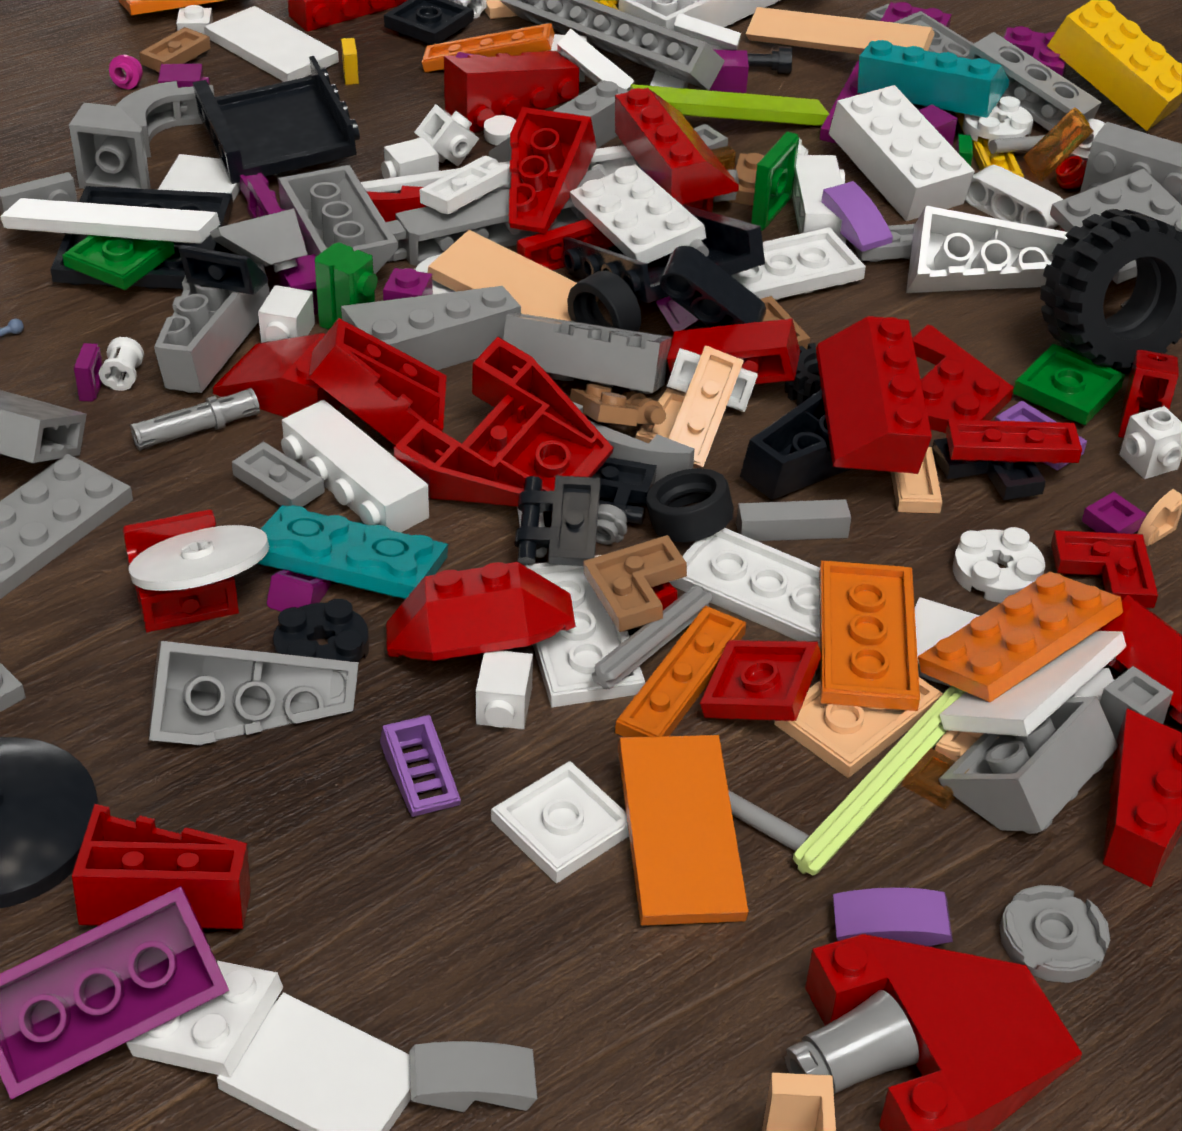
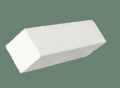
[557,29,635,91]

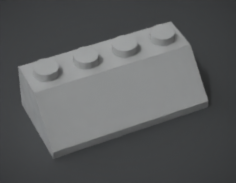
[489,80,628,162]
[278,165,398,274]

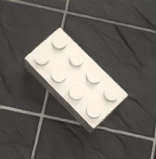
[829,85,975,221]

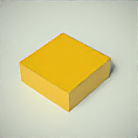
[341,38,359,85]

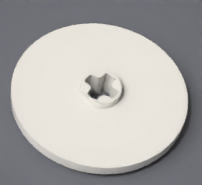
[129,525,269,591]

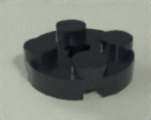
[273,599,369,662]

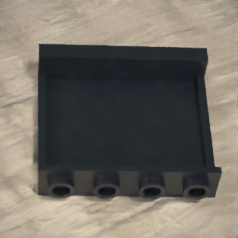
[192,56,360,184]
[563,204,765,303]

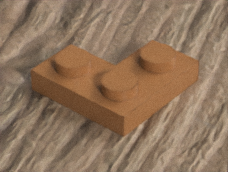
[583,535,687,632]

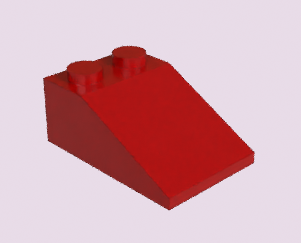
[212,333,342,418]

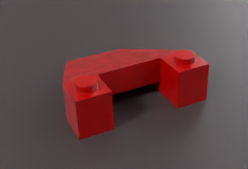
[394,337,613,507]
[805,934,1082,1131]

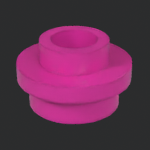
[109,55,143,90]

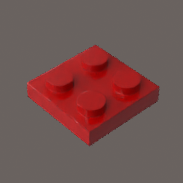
[700,640,822,721]

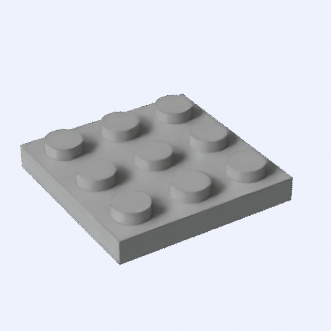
[1050,168,1182,284]

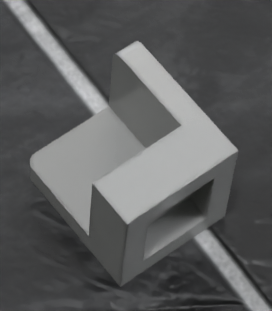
[1100,666,1173,740]

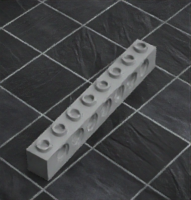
[500,0,725,90]

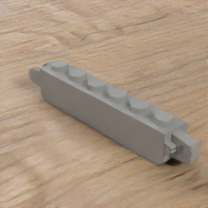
[386,169,605,266]

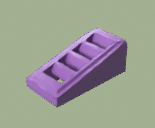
[380,715,461,817]

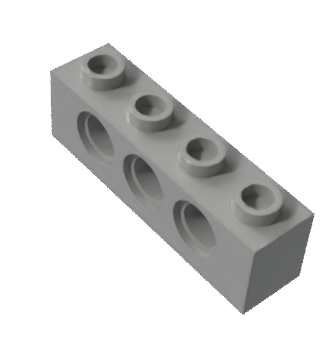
[967,32,1102,134]

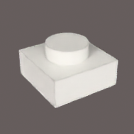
[177,5,213,35]

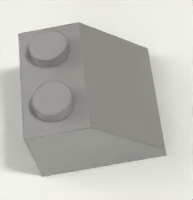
[69,103,151,189]

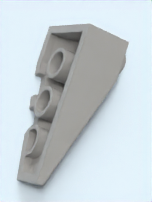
[149,641,359,745]

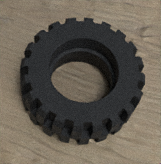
[1040,209,1182,370]

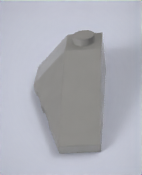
[210,208,308,272]

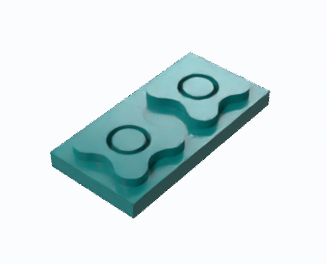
[257,505,448,599]

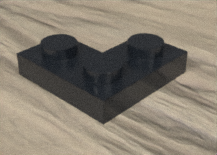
[932,438,1046,500]

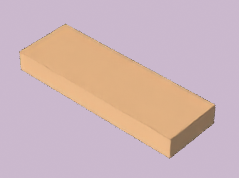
[668,345,744,469]

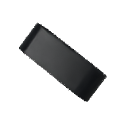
[660,246,766,327]

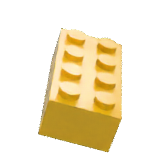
[1047,0,1182,131]

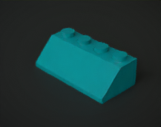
[858,40,1009,118]

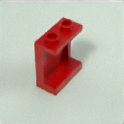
[122,509,239,633]

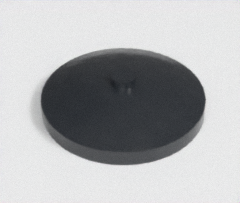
[0,737,99,909]

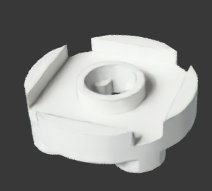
[962,96,1033,146]
[953,527,1045,603]

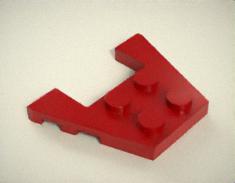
[913,324,1014,433]

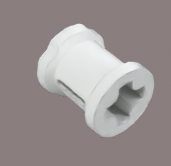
[99,337,144,391]

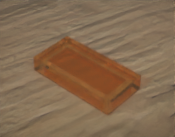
[1023,107,1094,181]

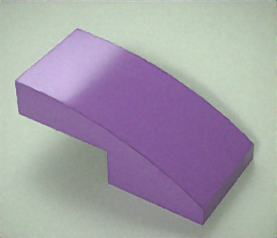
[821,181,893,252]
[833,888,953,946]

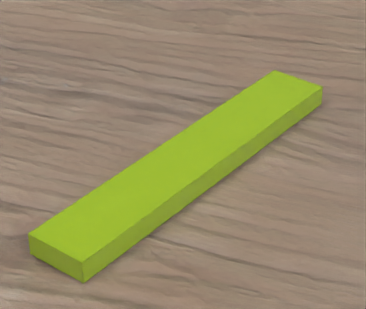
[629,84,829,126]

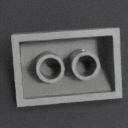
[939,696,1118,834]

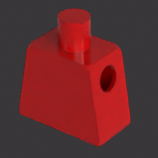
[1118,350,1179,438]

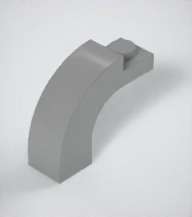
[116,81,214,158]

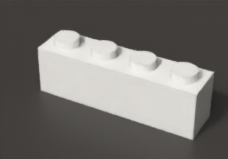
[281,400,429,533]

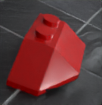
[386,562,576,661]

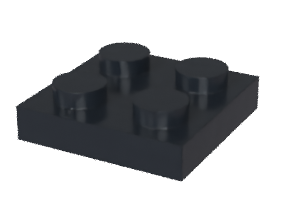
[384,0,474,45]

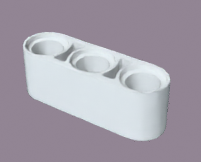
[965,165,1063,229]

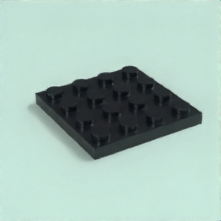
[50,186,233,289]

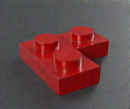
[1051,530,1158,608]

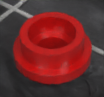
[1056,156,1087,189]

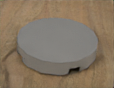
[1000,885,1110,983]

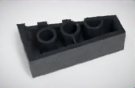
[740,389,853,500]

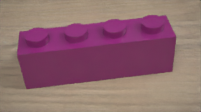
[0,886,230,1099]

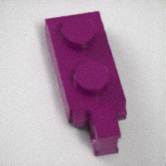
[240,173,285,219]

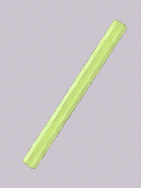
[793,686,965,875]

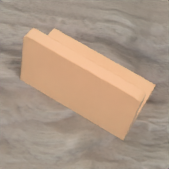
[762,1073,836,1131]

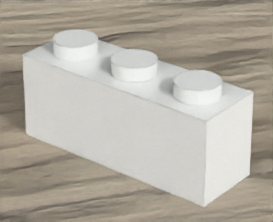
[792,155,846,244]

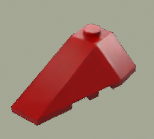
[509,107,597,234]

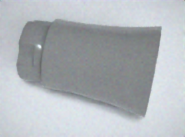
[785,990,919,1094]

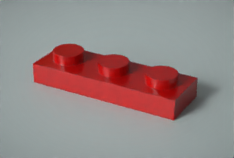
[946,419,1082,464]

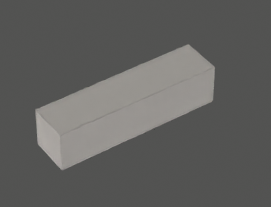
[736,499,851,541]

